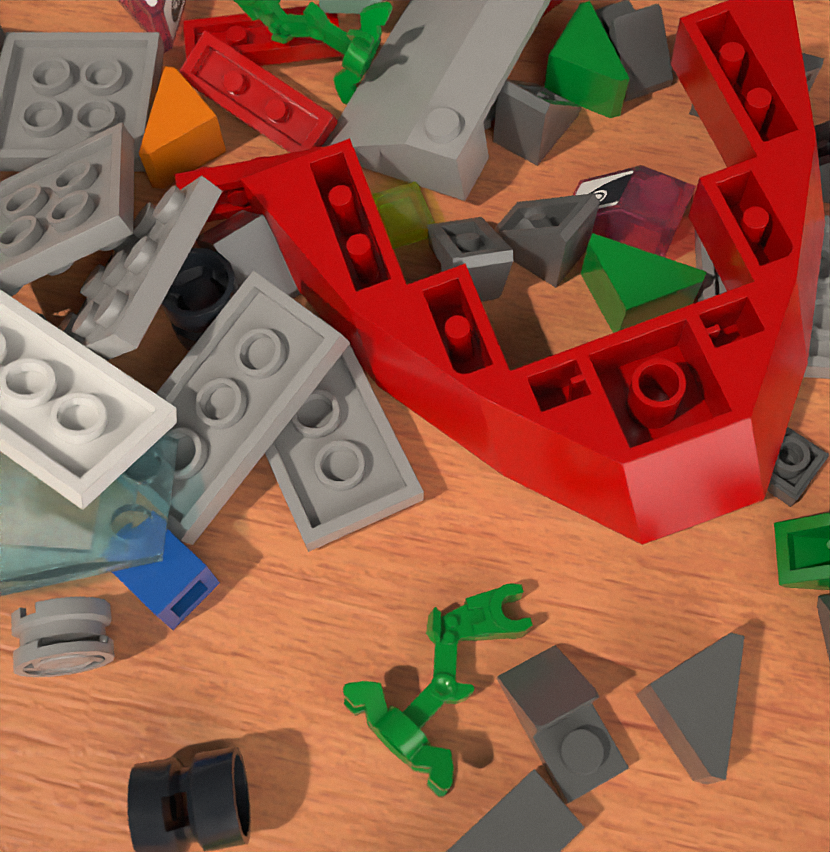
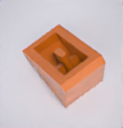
[138,67,226,189]

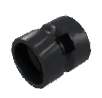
[161,248,239,351]
[127,746,251,852]

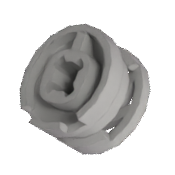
[11,597,115,677]

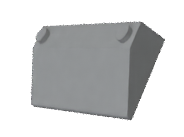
[322,0,551,201]

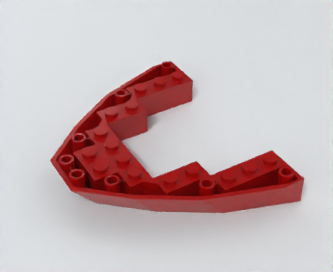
[240,0,825,545]

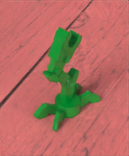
[233,0,393,105]
[343,583,533,798]

